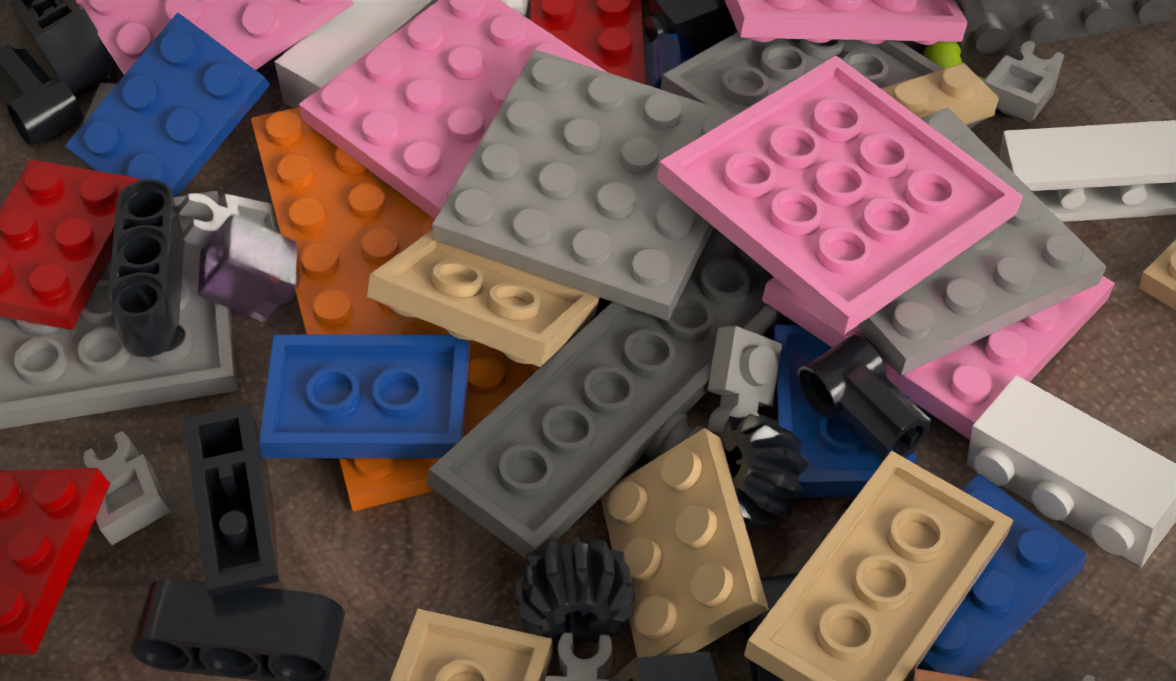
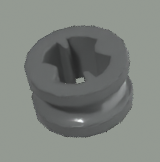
[646,411,704,462]

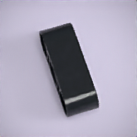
[108,179,184,357]
[131,578,345,681]

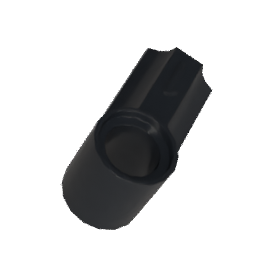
[0,44,83,148]
[797,335,931,460]

